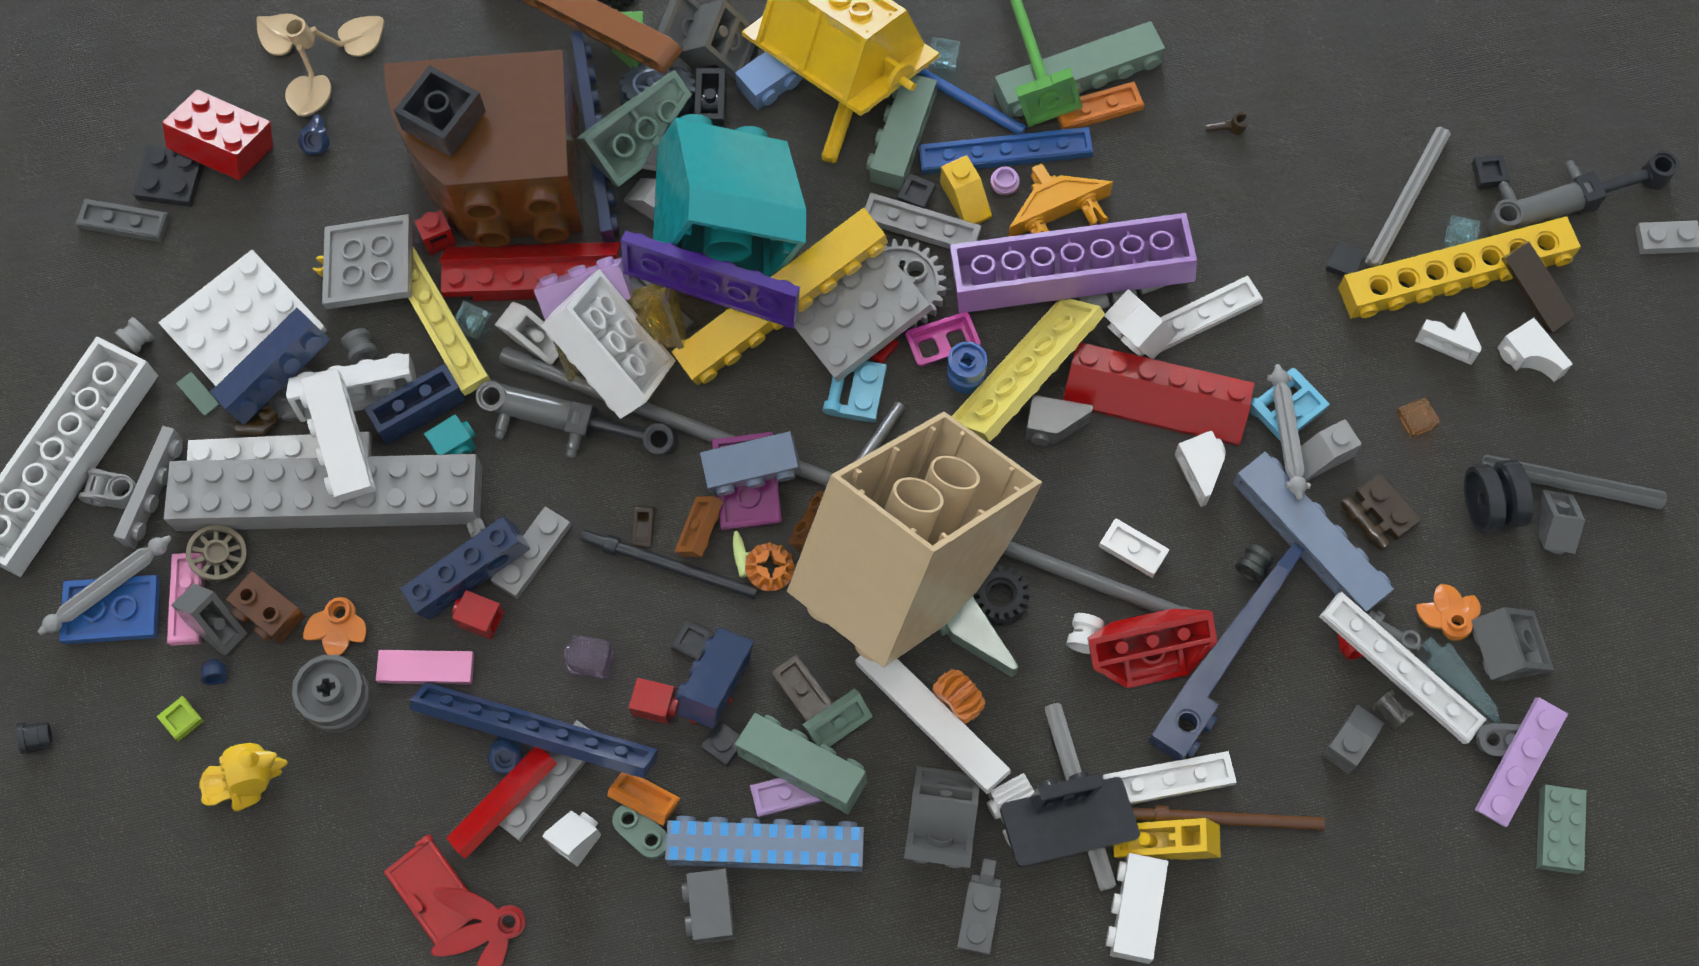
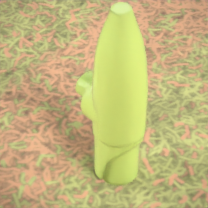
[733,531,750,578]

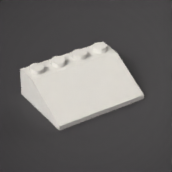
[541,269,676,419]

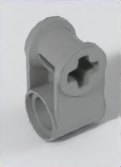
[78,468,137,509]

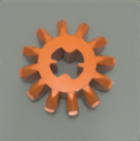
[932,669,985,724]

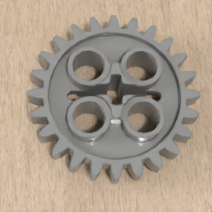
[885,239,946,328]

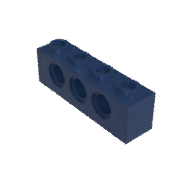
[401,516,531,620]

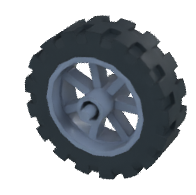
[620,63,696,118]

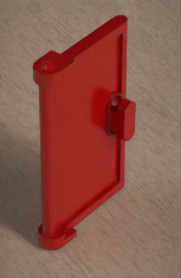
[384,834,477,945]

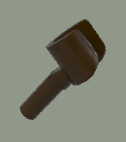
[1206,112,1248,135]

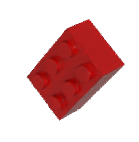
[162,90,273,180]

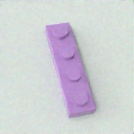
[1475,697,1568,827]

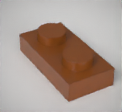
[674,496,723,557]

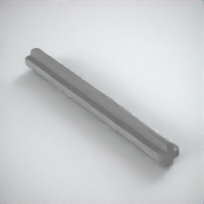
[1365,127,1451,268]
[1045,703,1116,891]

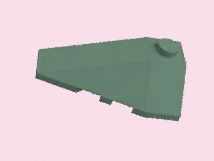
[575,70,691,187]

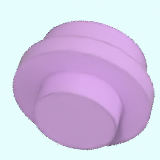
[990,166,1019,195]

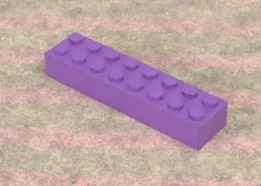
[950,213,1197,313]

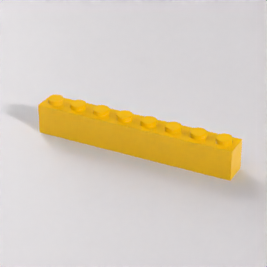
[671,208,888,385]

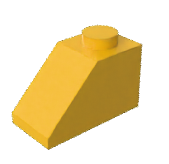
[940,155,992,224]

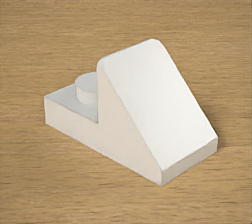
[1415,312,1481,365]

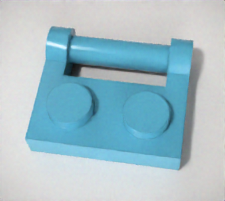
[822,361,887,423]
[1249,368,1330,441]

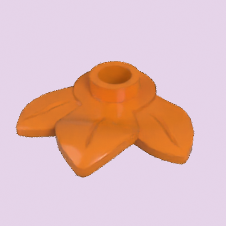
[1416,584,1481,641]
[303,597,367,656]

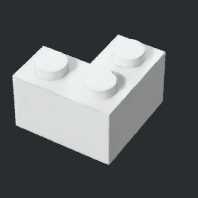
[1105,289,1177,359]

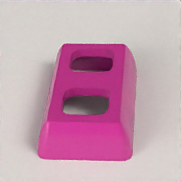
[906,312,981,367]

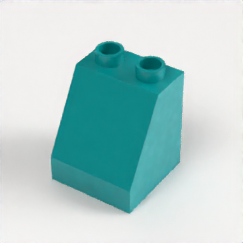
[653,114,806,277]

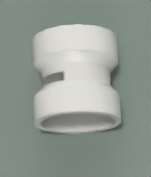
[1066,613,1105,654]

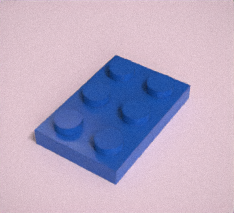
[59,575,160,644]

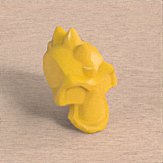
[199,743,288,811]

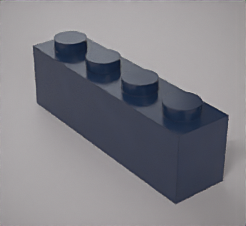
[210,308,330,425]

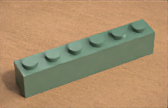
[993,21,1165,117]

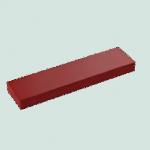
[446,747,558,859]

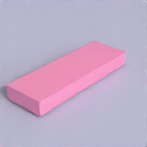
[167,552,206,646]
[376,650,475,685]

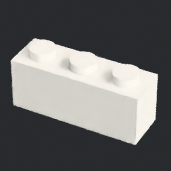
[1106,853,1168,964]

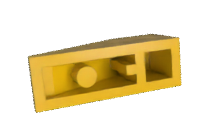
[1114,818,1221,860]

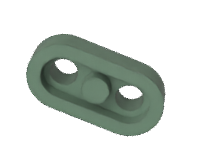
[612,805,667,859]

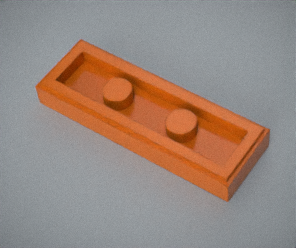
[1057,81,1144,130]

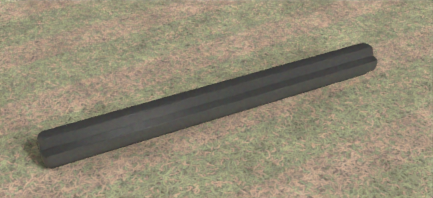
[1481,455,1667,509]

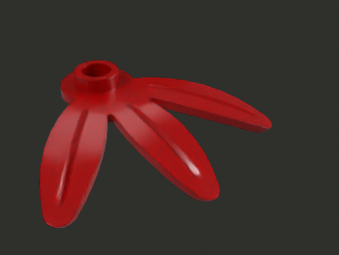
[431,887,526,966]

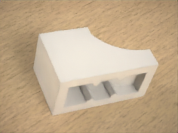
[1497,318,1572,382]

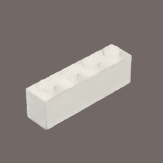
[299,369,376,502]

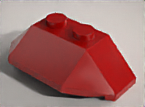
[1087,609,1218,688]

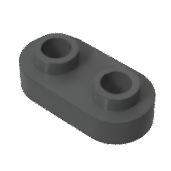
[1476,723,1521,756]

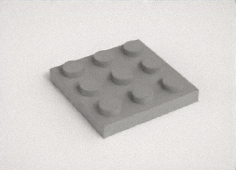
[322,214,413,309]

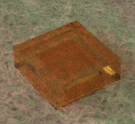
[1397,397,1440,437]

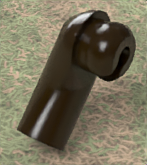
[235,406,278,437]

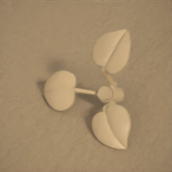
[257,14,385,117]

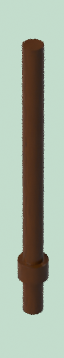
[1132,805,1325,830]

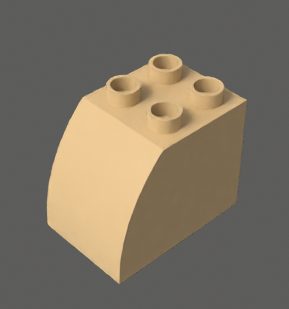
[787,412,1042,668]

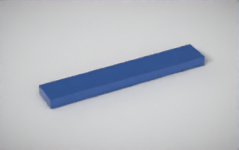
[918,127,1093,175]

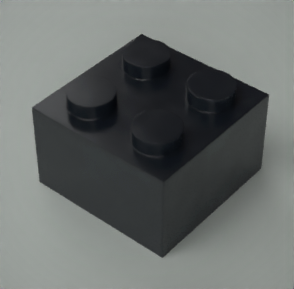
[394,65,486,157]

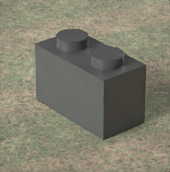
[682,869,735,945]

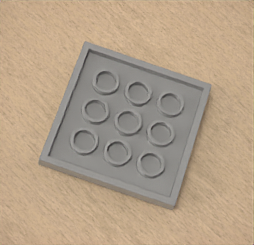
[794,250,933,382]

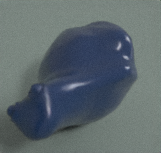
[298,114,330,156]
[487,736,524,774]

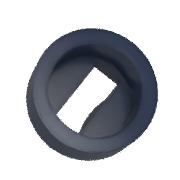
[201,659,227,685]

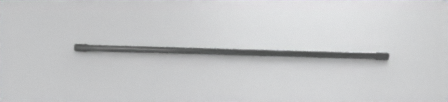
[499,346,1195,613]

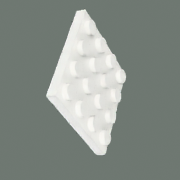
[158,250,327,386]

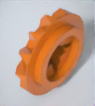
[745,542,795,591]

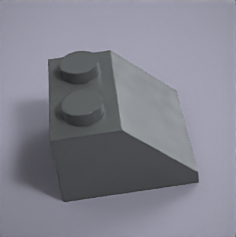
[1471,607,1554,681]

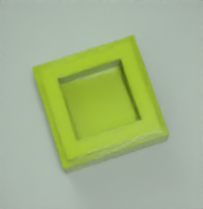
[157,696,204,742]

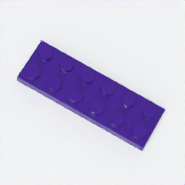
[621,230,800,329]

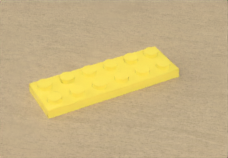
[951,299,1105,442]

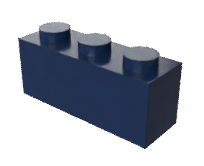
[364,363,466,445]
[676,627,754,728]

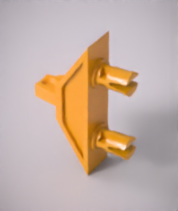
[1008,164,1113,237]

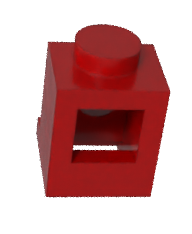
[414,210,457,256]

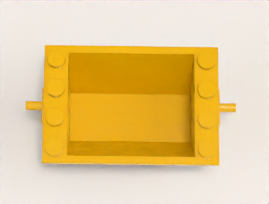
[742,0,939,116]

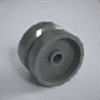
[292,655,372,733]

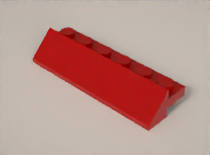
[440,242,621,301]
[1063,342,1255,446]

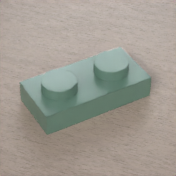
[802,688,873,747]

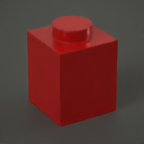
[452,590,505,640]
[629,678,680,724]

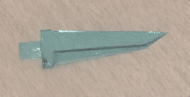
[1422,637,1500,724]

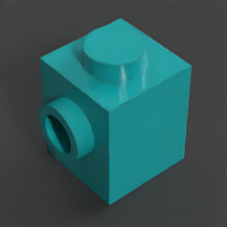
[424,414,476,455]

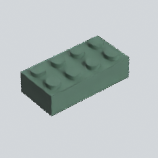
[1536,785,1587,875]

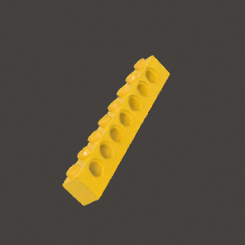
[1338,216,1581,319]

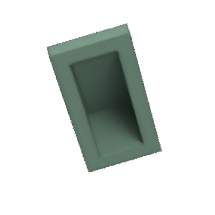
[176,372,220,417]

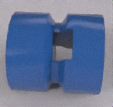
[947,341,987,394]

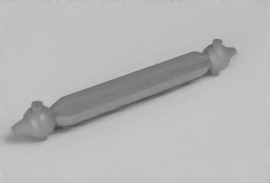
[1267,364,1311,500]
[37,535,172,635]

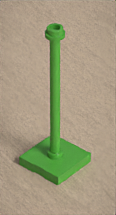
[1010,0,1083,127]

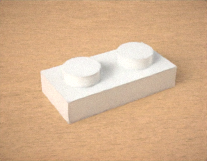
[1099,518,1169,578]

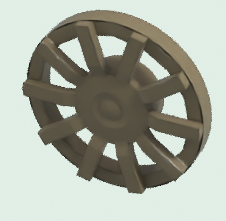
[186,525,246,582]

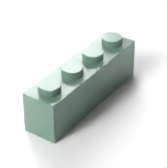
[866,75,937,190]
[735,713,867,814]

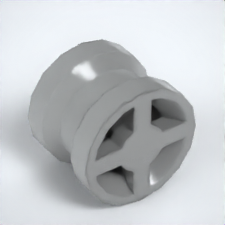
[115,317,154,354]

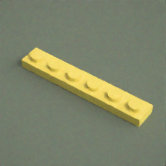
[408,245,491,396]

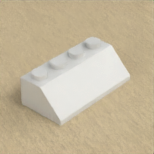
[286,353,416,422]

